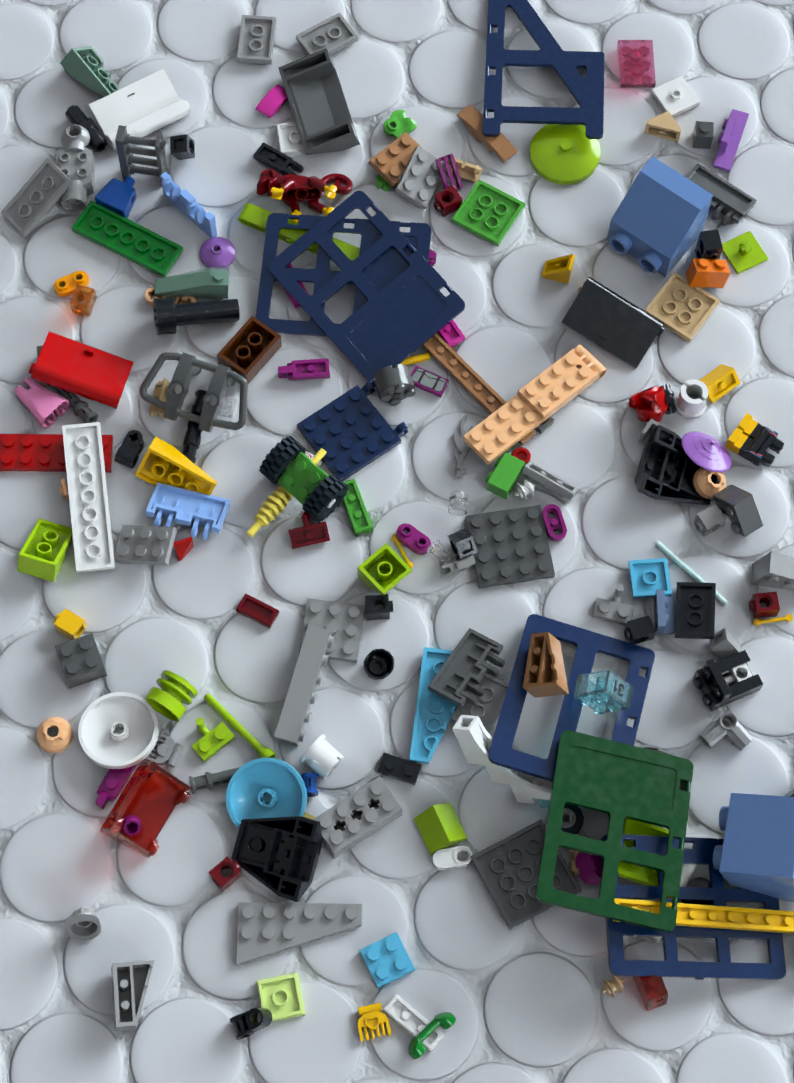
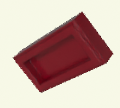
[236,593,280,629]

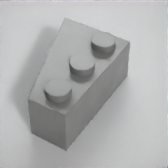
[751,551,794,590]
[111,960,154,1031]

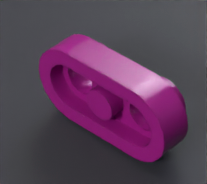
[542,504,567,542]
[396,524,431,555]

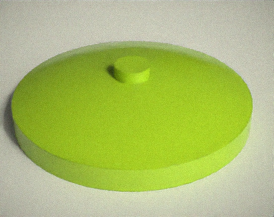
[529,124,600,185]

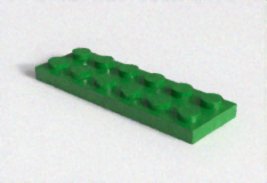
[72,201,183,278]

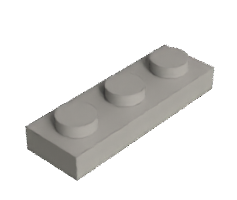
[522,461,579,500]

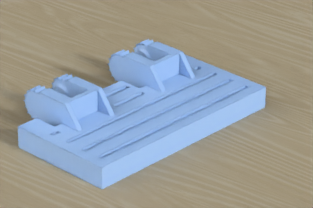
[160,172,217,238]
[146,482,230,541]

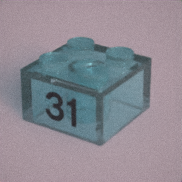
[574,670,633,714]

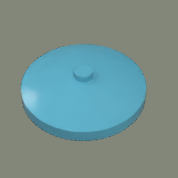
[226,758,307,828]

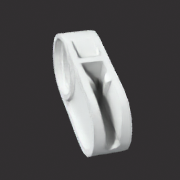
[432,846,472,871]

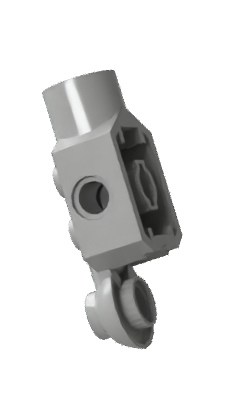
[56,124,95,212]

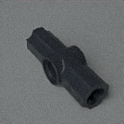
[65,105,108,153]

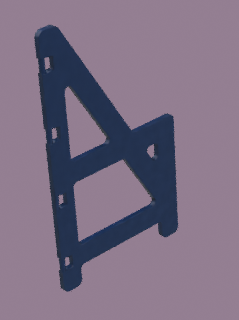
[483,0,604,139]

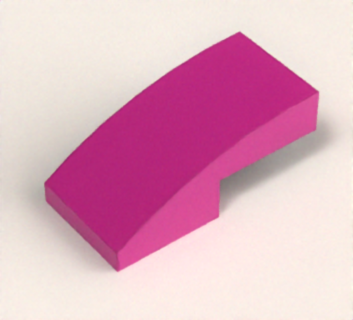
[256,84,288,118]

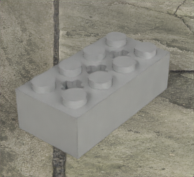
[313,776,402,859]

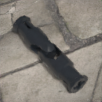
[182,390,211,463]

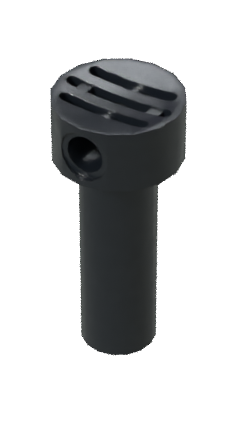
[153,297,240,335]

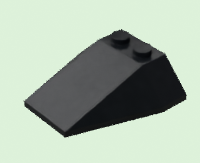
[634,425,717,505]
[231,816,323,902]

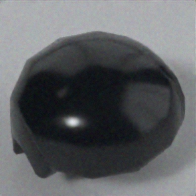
[363,649,394,680]

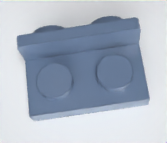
[653,590,675,634]

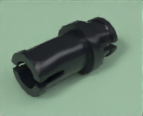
[659,384,677,415]

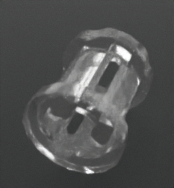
[427,539,452,563]

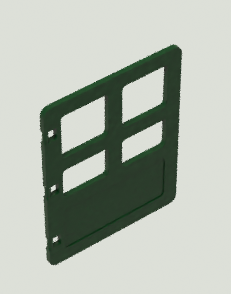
[536,730,694,932]

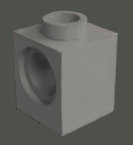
[694,504,726,537]

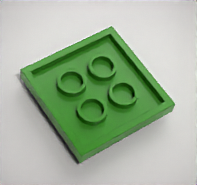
[452,180,525,247]

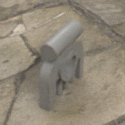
[144,733,183,767]

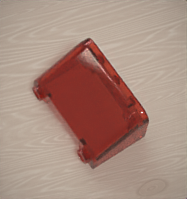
[100,761,191,857]

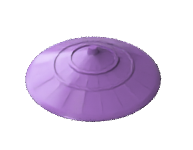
[682,432,732,472]

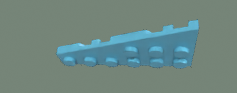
[409,647,457,764]

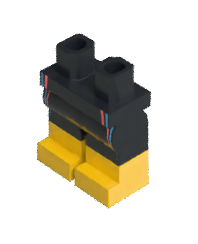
[725,413,784,467]

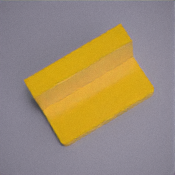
[700,364,740,403]

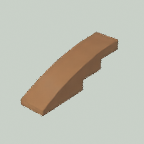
[456,105,518,163]

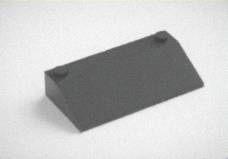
[278,48,360,155]

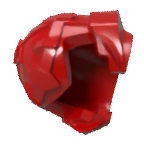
[628,385,668,422]

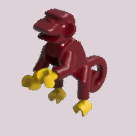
[257,168,353,223]

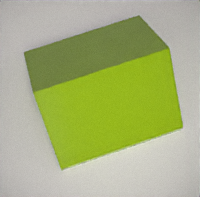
[414,803,467,856]

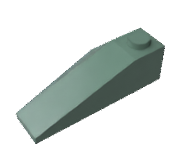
[60,46,119,97]
[155,267,229,299]

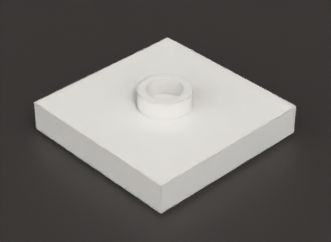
[652,76,700,117]

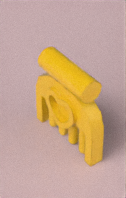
[358,1002,392,1042]

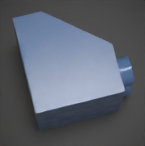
[607,156,713,278]
[713,793,794,902]

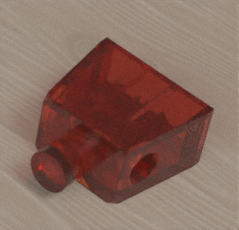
[633,975,668,1011]

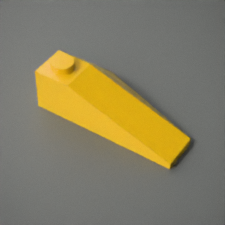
[135,437,217,495]

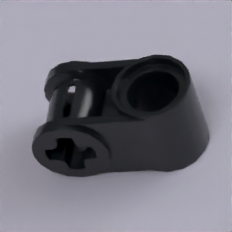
[114,430,144,469]
[230,1008,272,1040]

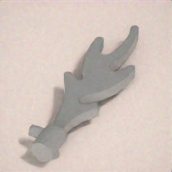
[453,415,473,479]

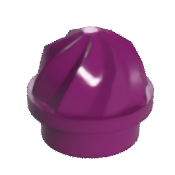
[121,815,142,835]

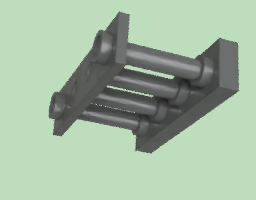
[115,125,170,186]

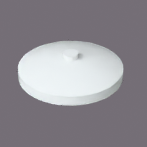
[78,692,159,769]

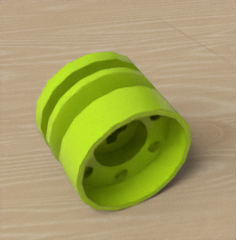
[144,670,198,722]

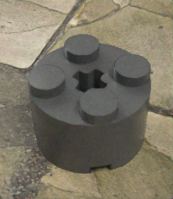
[373,364,416,406]

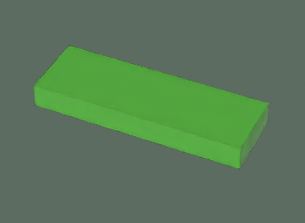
[342,479,373,536]

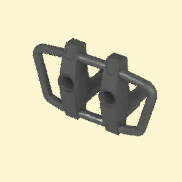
[139,352,248,432]

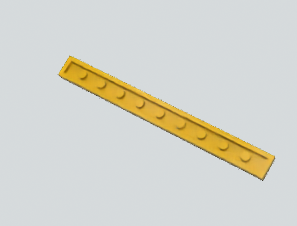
[613,898,794,934]

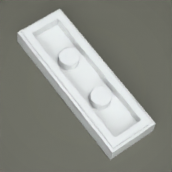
[383,993,444,1052]

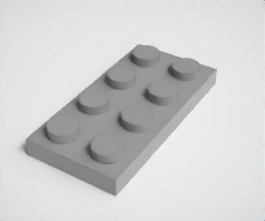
[1,158,73,237]

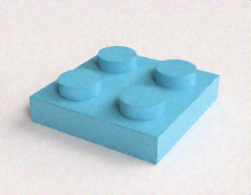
[628,558,672,599]
[360,932,415,989]

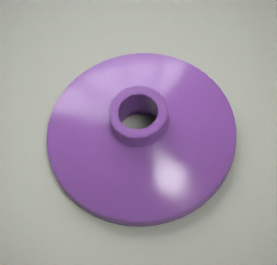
[199,237,236,268]

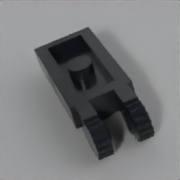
[253,143,304,175]

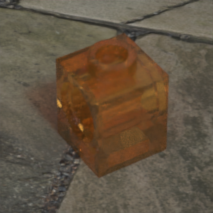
[70,285,97,316]

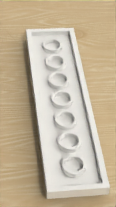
[62,422,115,573]

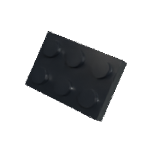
[675,582,716,639]

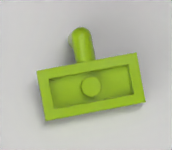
[191,718,235,763]

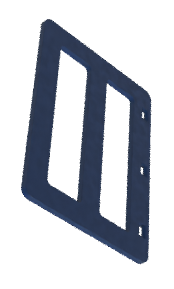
[488,614,655,782]

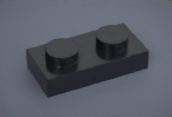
[377,753,422,785]

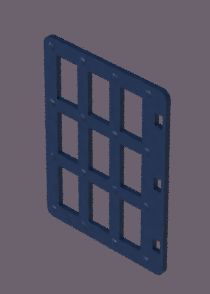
[600,834,786,980]

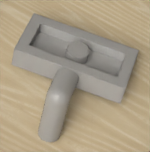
[592,584,635,626]

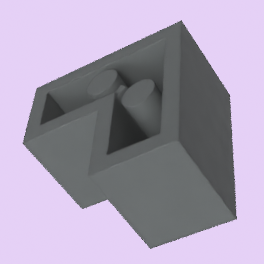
[713,484,763,537]

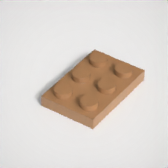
[368,132,423,188]

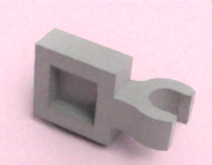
[440,555,476,577]

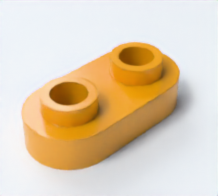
[53,271,89,297]

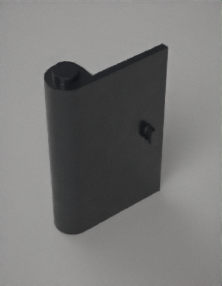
[561,277,665,368]

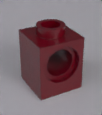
[433,185,462,217]
[749,592,780,618]
[208,856,241,892]

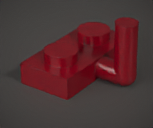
[288,511,330,549]

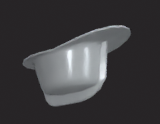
[65,907,101,941]

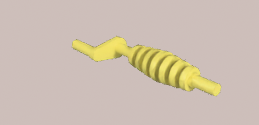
[246,448,327,538]

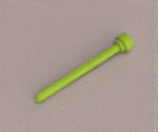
[204,694,276,758]

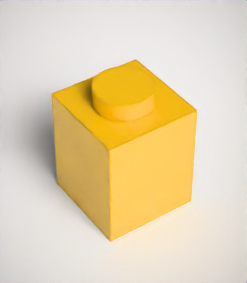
[54,608,87,640]

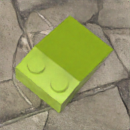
[17,518,73,582]

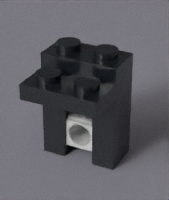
[693,650,763,711]

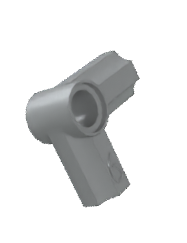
[699,712,753,751]

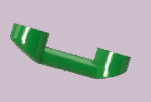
[408,1012,456,1059]

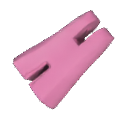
[14,377,69,428]

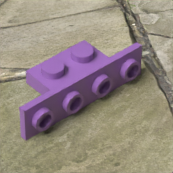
[713,109,749,172]

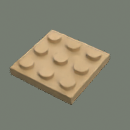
[645,272,720,343]

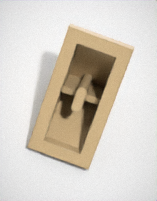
[644,111,681,142]

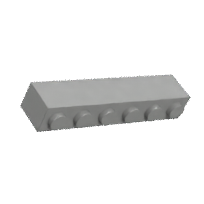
[274,624,334,746]

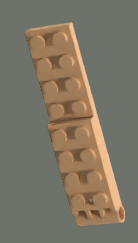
[462,344,607,465]

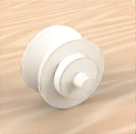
[514,480,536,500]

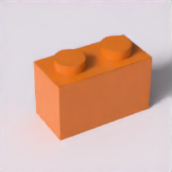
[685,258,731,288]

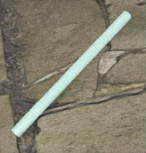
[656,541,728,606]

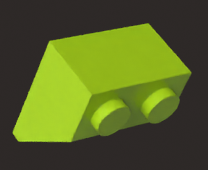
[357,543,412,596]

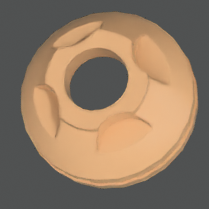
[693,467,726,500]
[36,717,73,753]

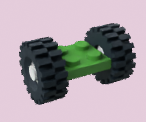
[259,436,349,523]

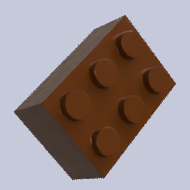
[217,316,282,384]

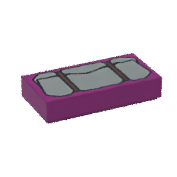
[411,366,449,398]

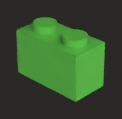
[485,452,525,500]

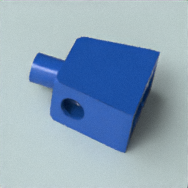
[95,176,137,218]

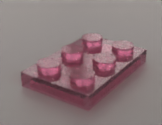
[617,40,656,88]

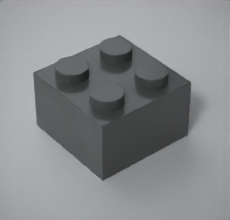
[55,633,107,688]

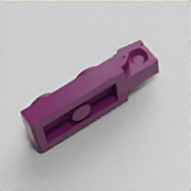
[278,358,330,381]
[95,764,137,809]

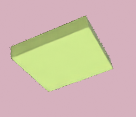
[257,973,305,1022]

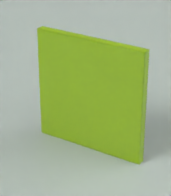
[722,231,769,274]

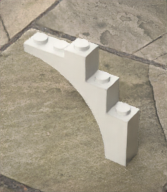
[452,715,553,804]

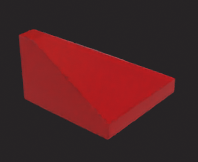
[173,537,194,561]

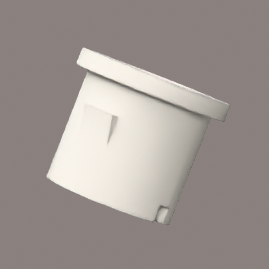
[674,379,708,419]
[300,734,344,779]

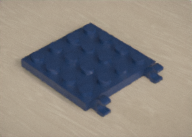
[297,381,408,481]

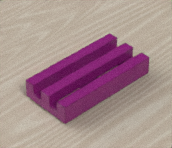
[435,154,463,190]

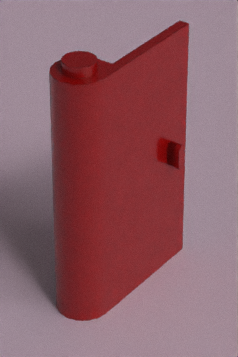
[29,331,134,409]

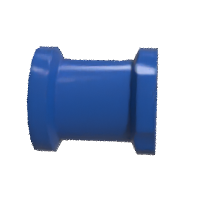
[301,773,319,797]

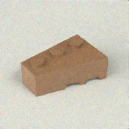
[523,632,569,698]

